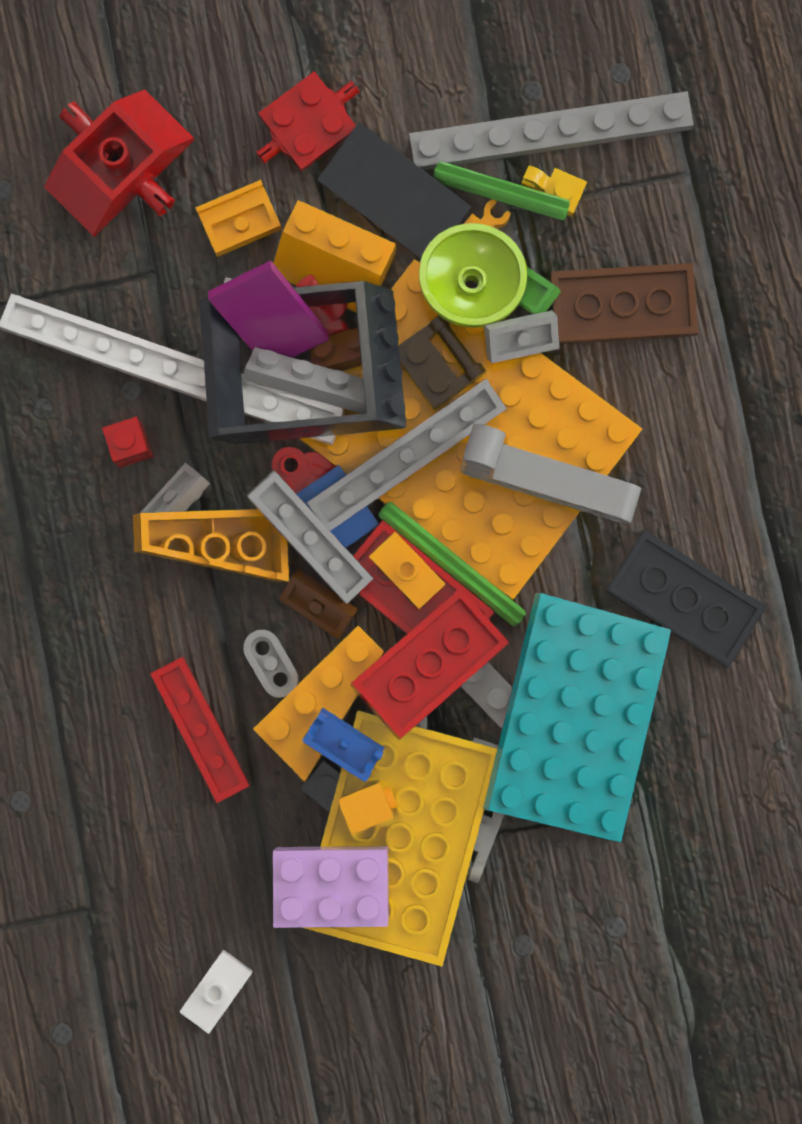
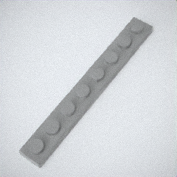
[409,91,694,170]

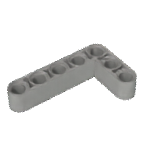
[460,424,641,524]

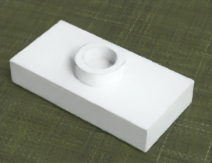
[180,950,253,1034]

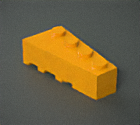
[133,509,289,582]
[253,626,385,782]

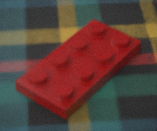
[353,520,494,634]
[350,588,509,740]

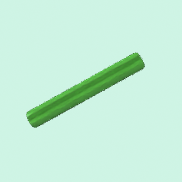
[433,161,570,220]

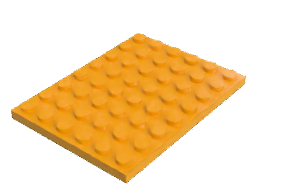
[299,259,642,601]

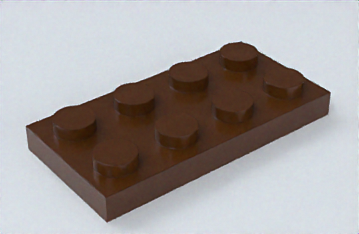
[550,263,699,345]

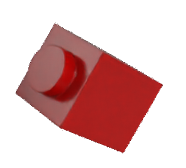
[102,416,154,468]

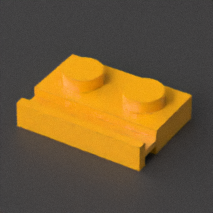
[196,180,282,257]

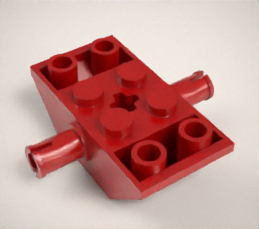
[44,89,194,237]

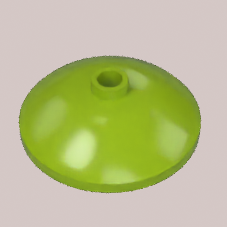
[419,223,527,328]

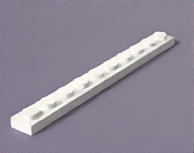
[0,293,345,446]

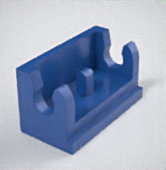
[302,707,385,782]

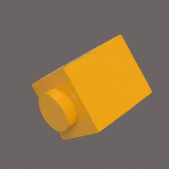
[338,781,398,835]

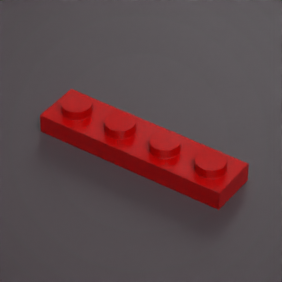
[150,657,251,803]

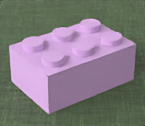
[273,846,389,928]

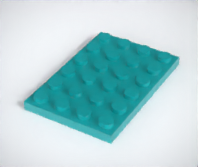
[483,593,671,842]

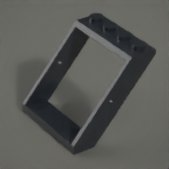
[199,281,406,444]

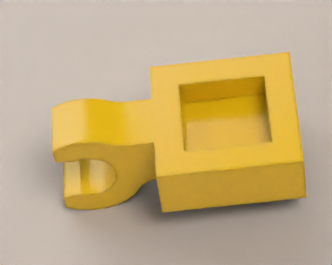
[521,165,587,217]

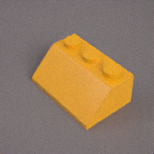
[273,200,396,313]

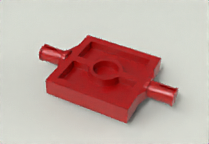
[256,71,360,172]

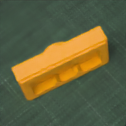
[369,532,446,610]

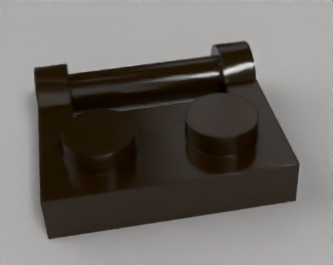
[399,316,487,410]

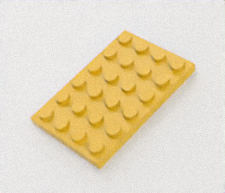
[302,711,497,966]

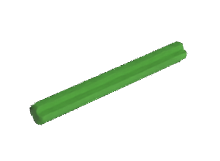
[378,502,526,627]

